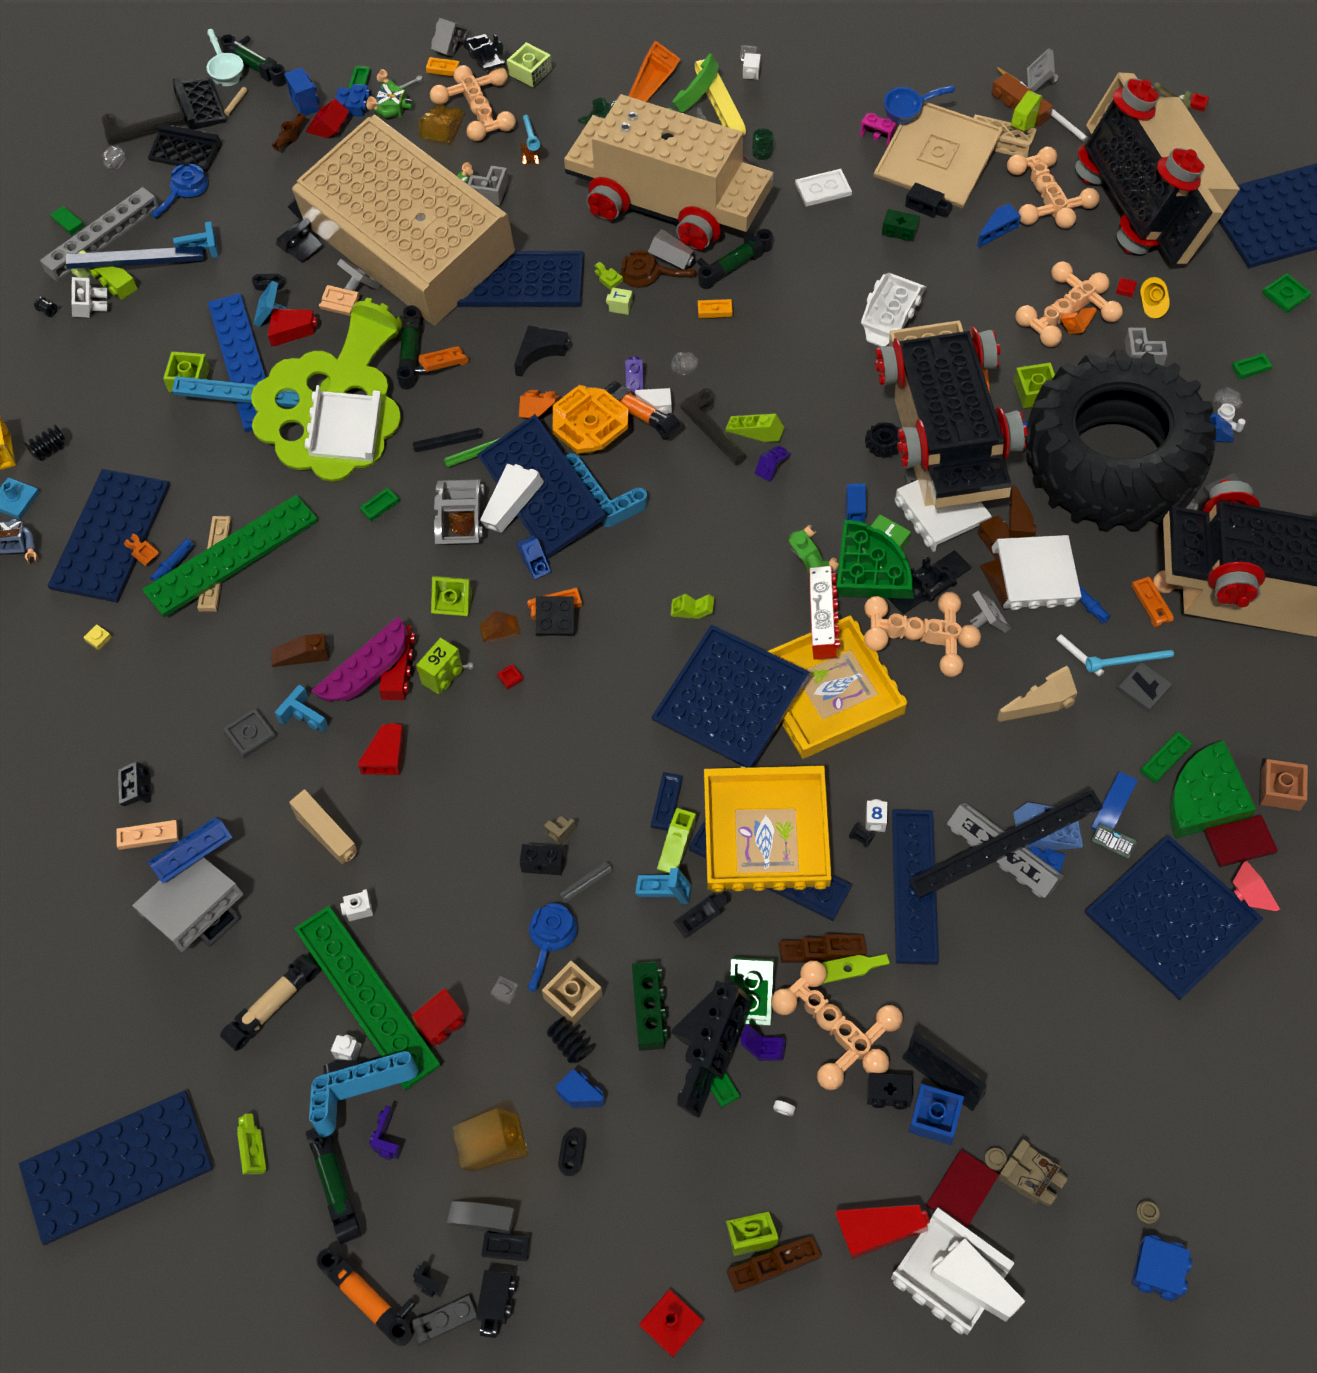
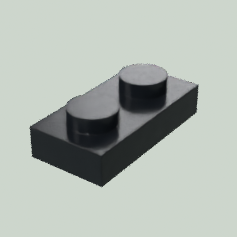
[481,1232,529,1262]

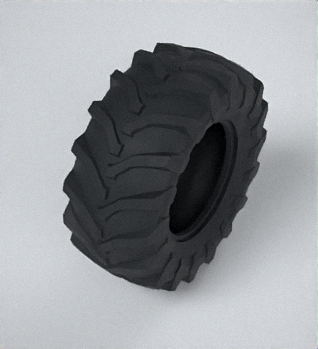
[1026,349,1216,531]

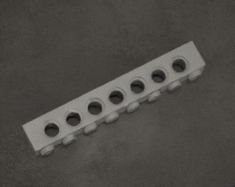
[40,187,159,281]

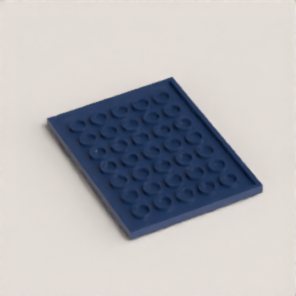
[1218,163,1317,269]

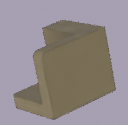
[544,816,576,845]

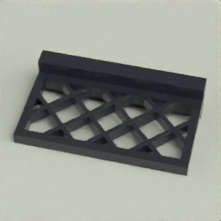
[173,78,226,130]
[148,123,222,172]
[902,1032,987,1112]

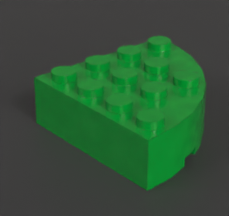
[837,520,914,599]
[1169,740,1256,839]

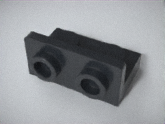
[118,762,151,807]

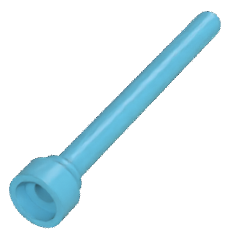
[523,115,540,151]
[1086,650,1174,673]

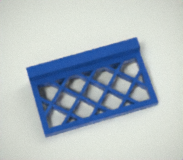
[147,817,232,884]

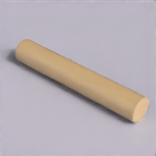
[224,87,248,116]

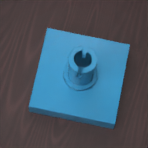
[253,281,287,327]
[0,477,40,520]

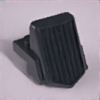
[276,218,321,262]

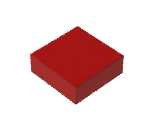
[1190,93,1209,112]
[1115,278,1137,298]
[497,664,523,690]

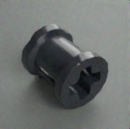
[34,296,58,317]
[849,823,875,848]

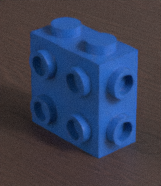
[1132,1235,1193,1301]

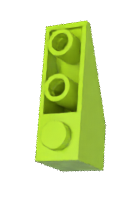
[89,266,138,300]
[725,414,784,442]
[657,808,696,874]

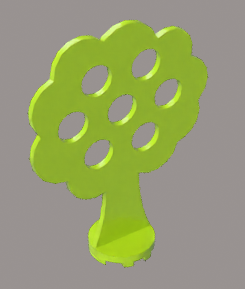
[251,298,402,482]

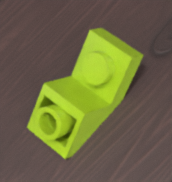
[671,594,714,619]

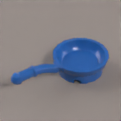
[884,85,955,124]
[151,164,209,218]
[528,903,578,992]

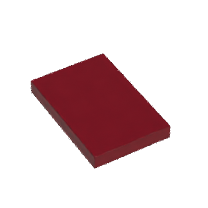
[1204,815,1278,867]
[927,1150,999,1228]

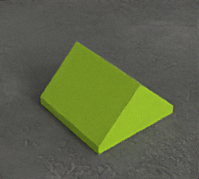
[431,576,473,616]
[726,1211,778,1256]

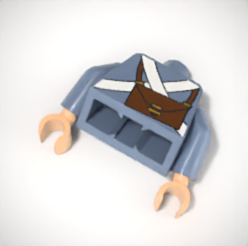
[0,519,39,564]

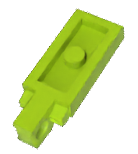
[237,1114,266,1174]

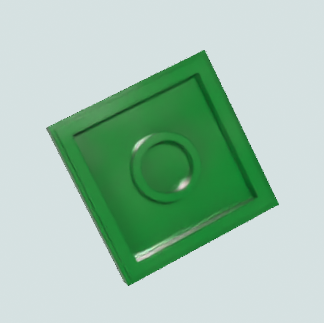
[1262,273,1312,313]

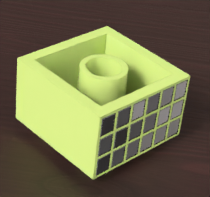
[507,42,552,87]

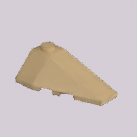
[997,666,1077,722]

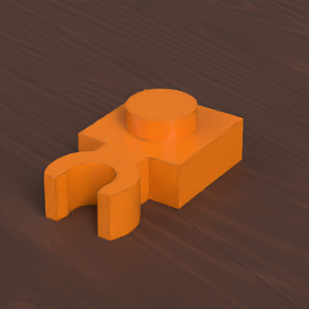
[124,534,159,566]

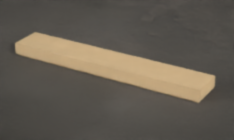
[197,516,232,612]

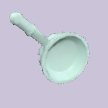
[207,29,244,86]

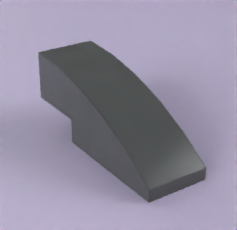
[446,1201,516,1235]

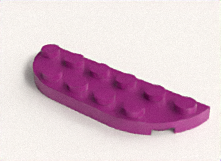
[311,616,408,702]

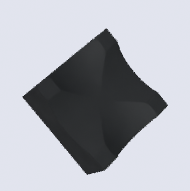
[536,596,574,636]

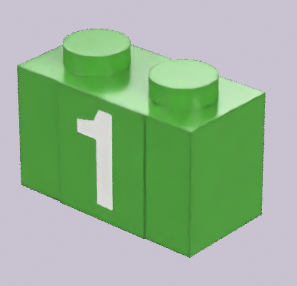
[870,515,911,551]

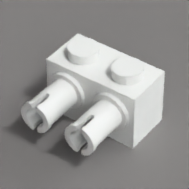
[71,277,107,318]

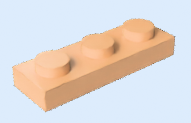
[117,820,179,850]

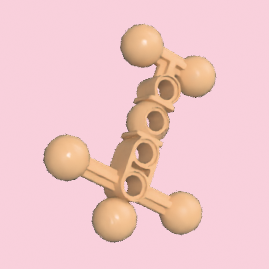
[430,65,516,141]
[1007,147,1100,229]
[1015,261,1123,347]
[864,592,981,677]
[771,961,903,1090]

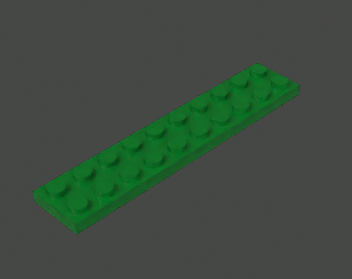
[142,495,318,618]
[294,906,441,1091]

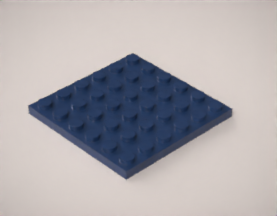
[651,625,810,768]
[1085,835,1264,1001]

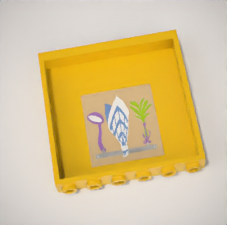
[767,615,907,759]
[704,766,831,892]

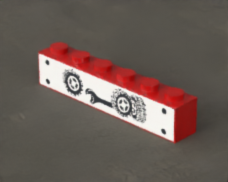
[809,566,840,660]

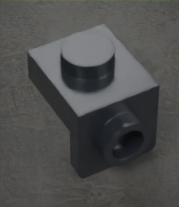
[413,1261,444,1298]

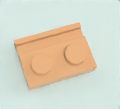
[319,285,360,316]

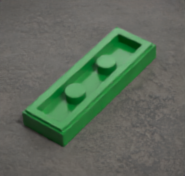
[1140,732,1193,784]

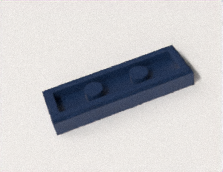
[651,772,682,831]

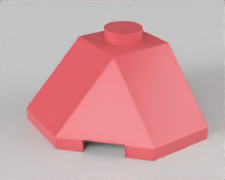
[1233,861,1280,911]

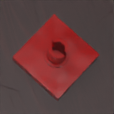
[639,1289,703,1358]

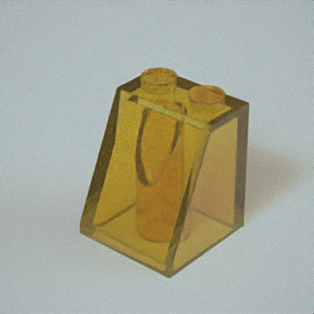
[453,1108,528,1172]

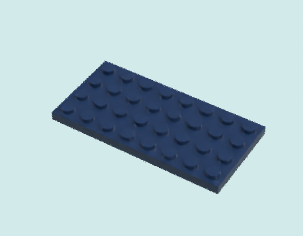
[456,251,583,307]
[477,414,607,559]
[48,469,170,603]
[18,1090,213,1245]

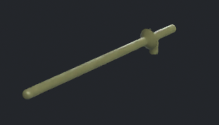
[1154,82,1192,110]

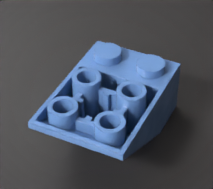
[1013,802,1083,851]

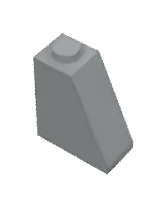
[648,229,694,269]

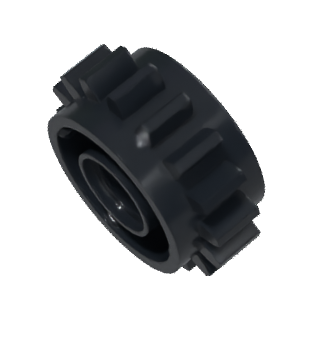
[865,422,900,458]

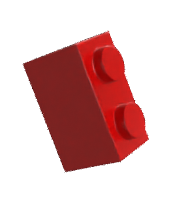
[305,98,349,138]
[412,988,465,1047]

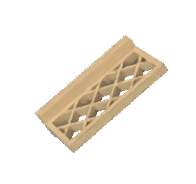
[974,114,1037,158]

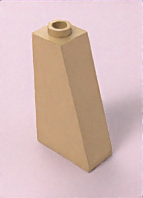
[289,789,358,865]

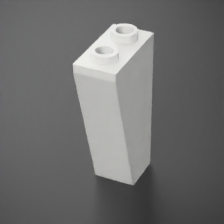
[480,464,544,533]
[930,1239,1025,1322]

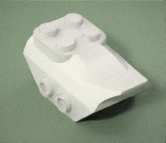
[861,273,927,346]

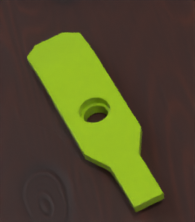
[821,954,890,985]

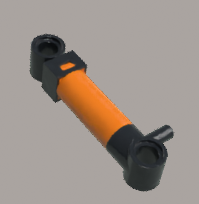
[604,381,680,440]
[316,1248,415,1346]

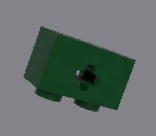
[882,209,920,242]

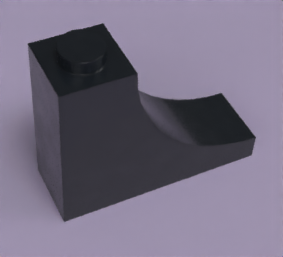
[514,325,571,377]

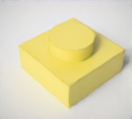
[83,624,112,650]

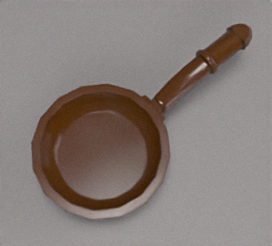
[621,250,696,287]

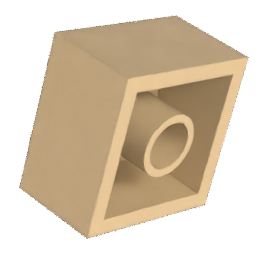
[542,961,603,1026]

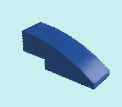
[1091,771,1138,831]

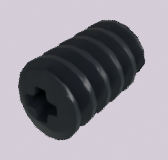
[24,424,65,460]
[547,1017,592,1063]

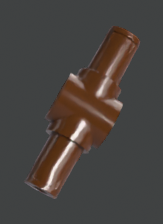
[272,113,307,151]

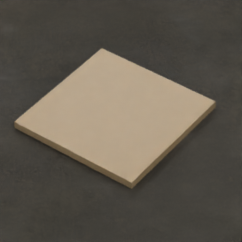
[874,102,1003,208]

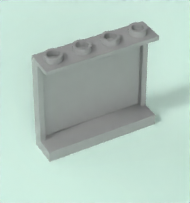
[132,857,244,952]

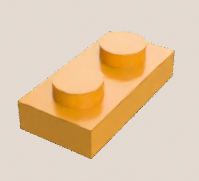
[426,57,460,76]
[698,299,732,318]

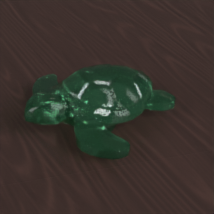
[578,98,616,125]

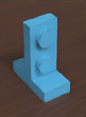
[173,222,218,258]
[274,685,328,733]
[635,868,692,904]

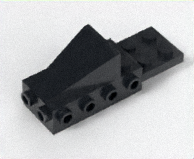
[671,980,753,1118]

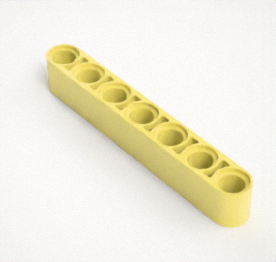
[694,59,746,136]

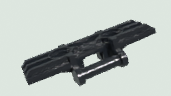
[463,34,505,72]
[888,550,972,614]

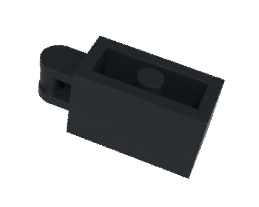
[905,182,953,218]
[673,894,727,939]
[476,1270,516,1338]

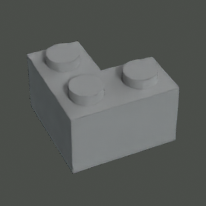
[431,18,469,56]
[468,166,508,206]
[1124,328,1167,366]

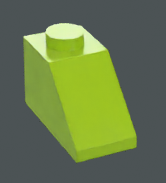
[1011,91,1042,131]

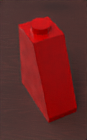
[268,309,318,346]
[358,723,405,775]

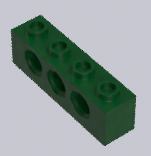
[632,961,668,1051]

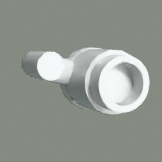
[1217,403,1246,433]

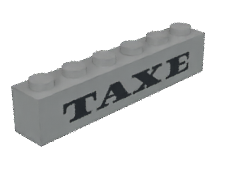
[947,803,1064,898]

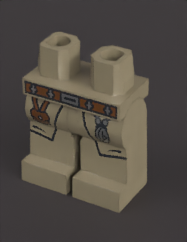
[998,1139,1068,1207]

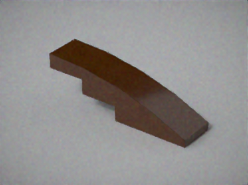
[778,934,867,963]
[726,1236,821,1293]

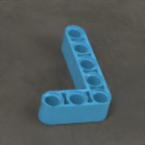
[565,453,647,527]
[309,1051,419,1137]

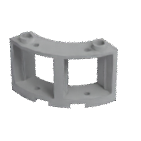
[434,479,485,544]

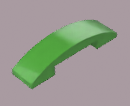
[672,53,719,113]

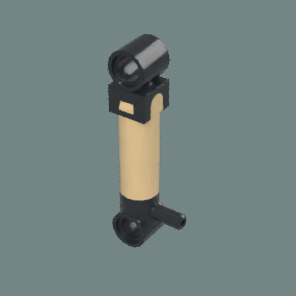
[220,954,320,1051]

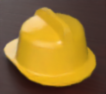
[1140,277,1170,318]

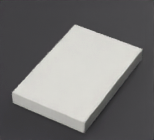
[795,169,852,207]

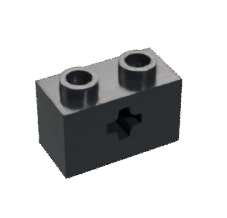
[519,844,564,876]
[867,1073,912,1110]

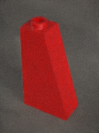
[835,1205,930,1260]

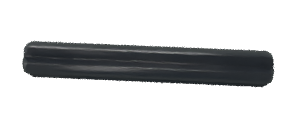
[413,428,482,452]

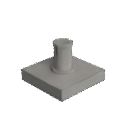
[1027,48,1058,92]
[337,259,381,291]
[970,590,1011,633]

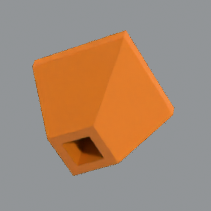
[519,389,561,418]

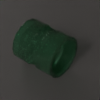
[752,128,774,160]

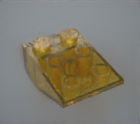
[419,105,465,143]

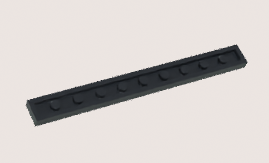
[909,789,1103,899]

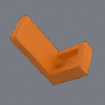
[1060,307,1097,334]

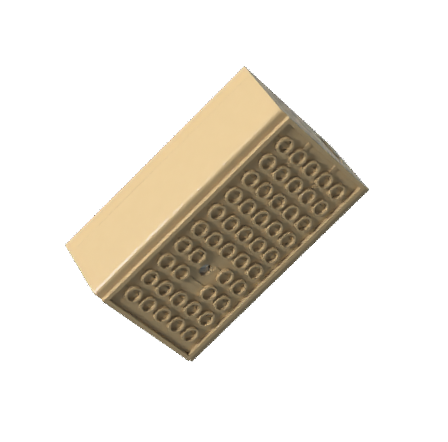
[292,115,515,326]

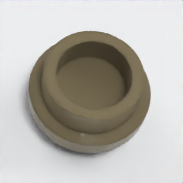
[985,1148,1007,1171]
[1136,1201,1160,1224]

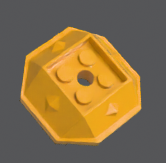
[553,385,629,454]

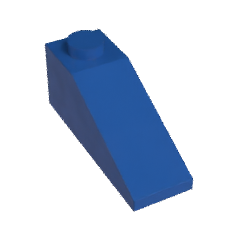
[977,203,1021,248]

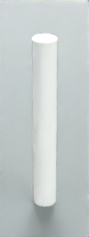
[1056,634,1104,677]

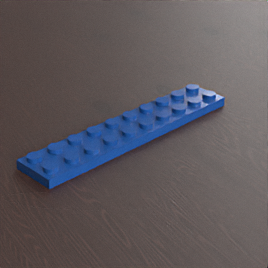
[208,293,266,433]

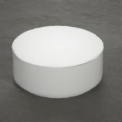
[773,1100,796,1116]

